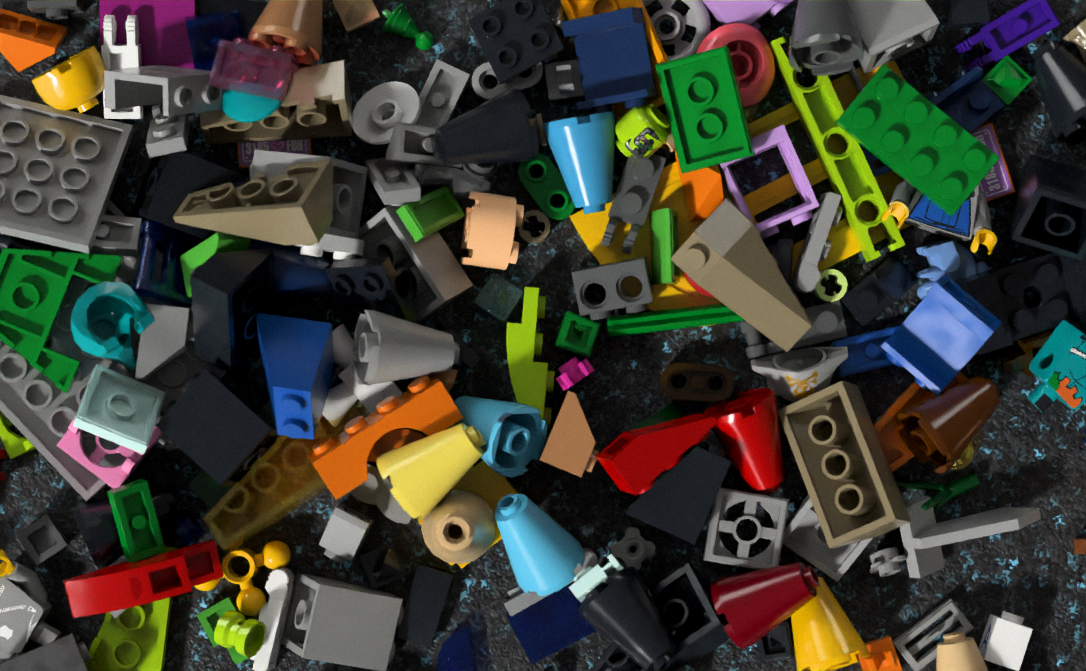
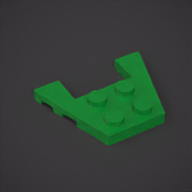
[0,248,124,393]

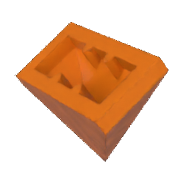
[0,8,68,72]
[674,150,724,222]

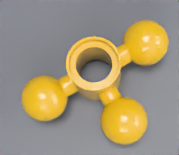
[194,540,291,616]

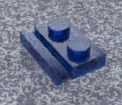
[185,9,247,77]
[507,582,597,664]

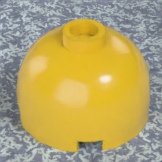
[32,45,106,113]

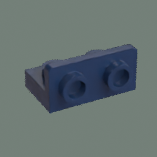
[926,65,1005,135]

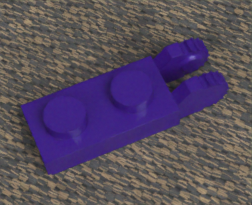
[954,0,1061,72]

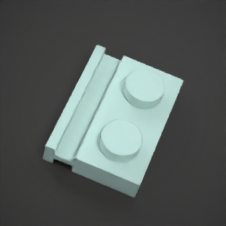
[569,554,624,602]

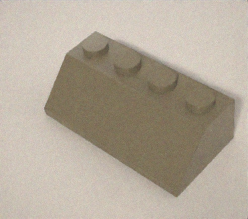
[778,381,911,549]

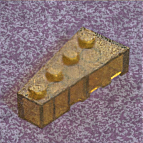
[203,419,333,552]

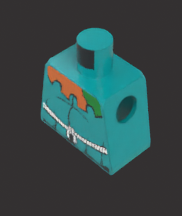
[1027,320,1086,413]

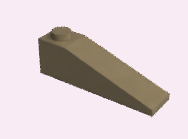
[173,160,333,246]
[670,198,813,352]

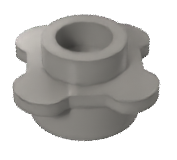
[611,527,655,570]
[869,547,906,577]

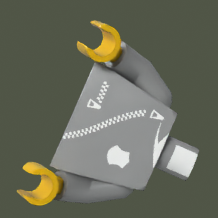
[0,549,61,659]

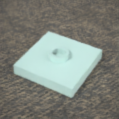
[72,364,166,454]

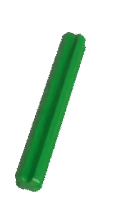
[607,303,745,337]

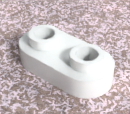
[294,234,365,260]

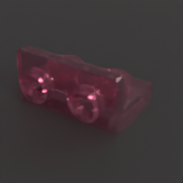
[209,38,299,101]

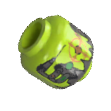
[615,104,670,159]

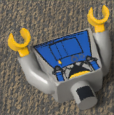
[881,180,997,255]

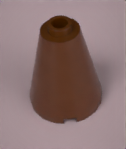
[895,376,1000,473]

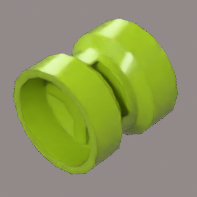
[214,610,267,657]

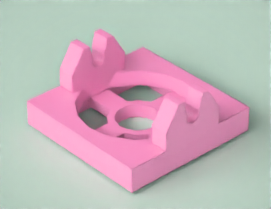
[56,418,163,489]

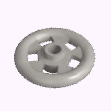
[642,0,711,61]

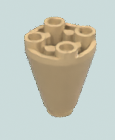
[421,489,496,564]

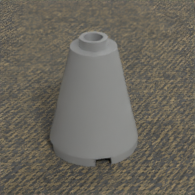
[353,310,460,385]

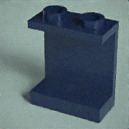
[562,7,658,114]

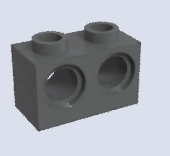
[571,256,656,320]

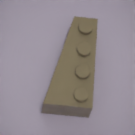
[200,60,353,145]

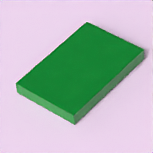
[655,46,755,173]

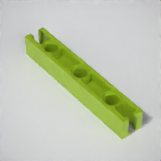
[769,36,905,263]

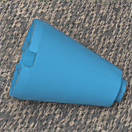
[543,111,616,214]

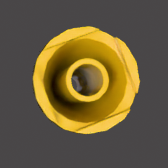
[791,577,870,671]

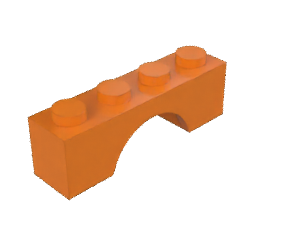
[307,374,463,500]

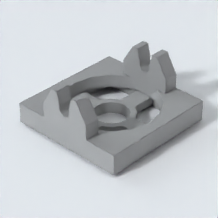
[703,487,790,570]

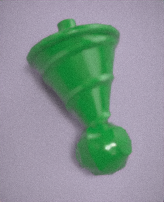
[381,3,434,51]

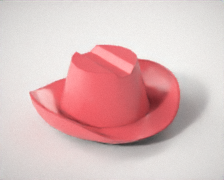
[696,23,775,107]

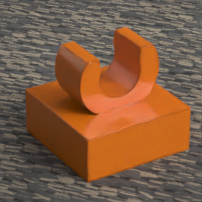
[857,635,903,671]

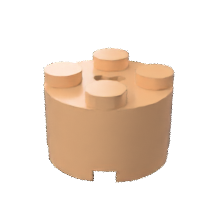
[461,191,524,270]

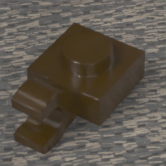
[992,329,1054,377]

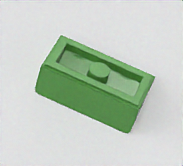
[650,208,680,285]

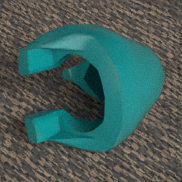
[71,281,155,370]

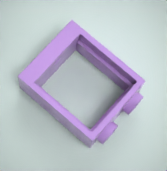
[718,124,819,240]

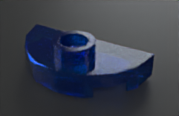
[438,626,476,671]

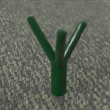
[895,472,979,517]

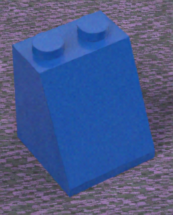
[256,313,335,440]

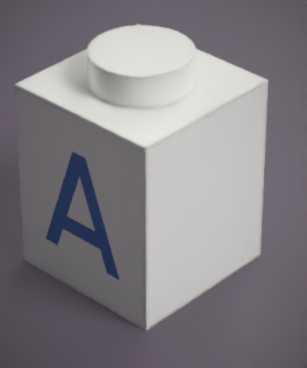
[979,611,1033,671]

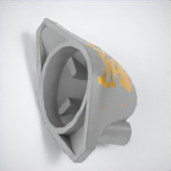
[751,347,848,403]

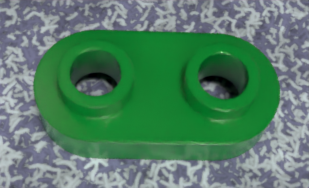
[518,154,575,221]

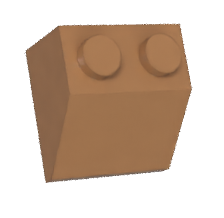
[540,391,599,477]

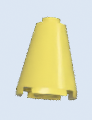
[377,423,486,520]

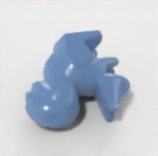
[915,239,993,300]

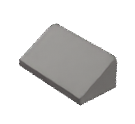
[385,122,462,169]

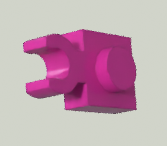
[556,357,595,391]

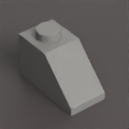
[135,303,194,383]
[319,503,374,564]

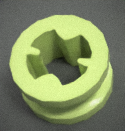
[813,269,848,302]

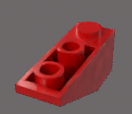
[595,413,718,495]

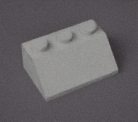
[356,205,473,324]

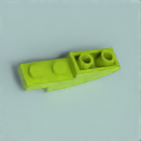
[506,287,555,430]

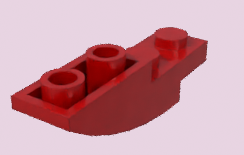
[63,539,223,618]

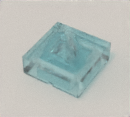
[473,272,524,323]

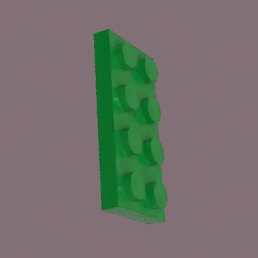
[835,64,1000,217]

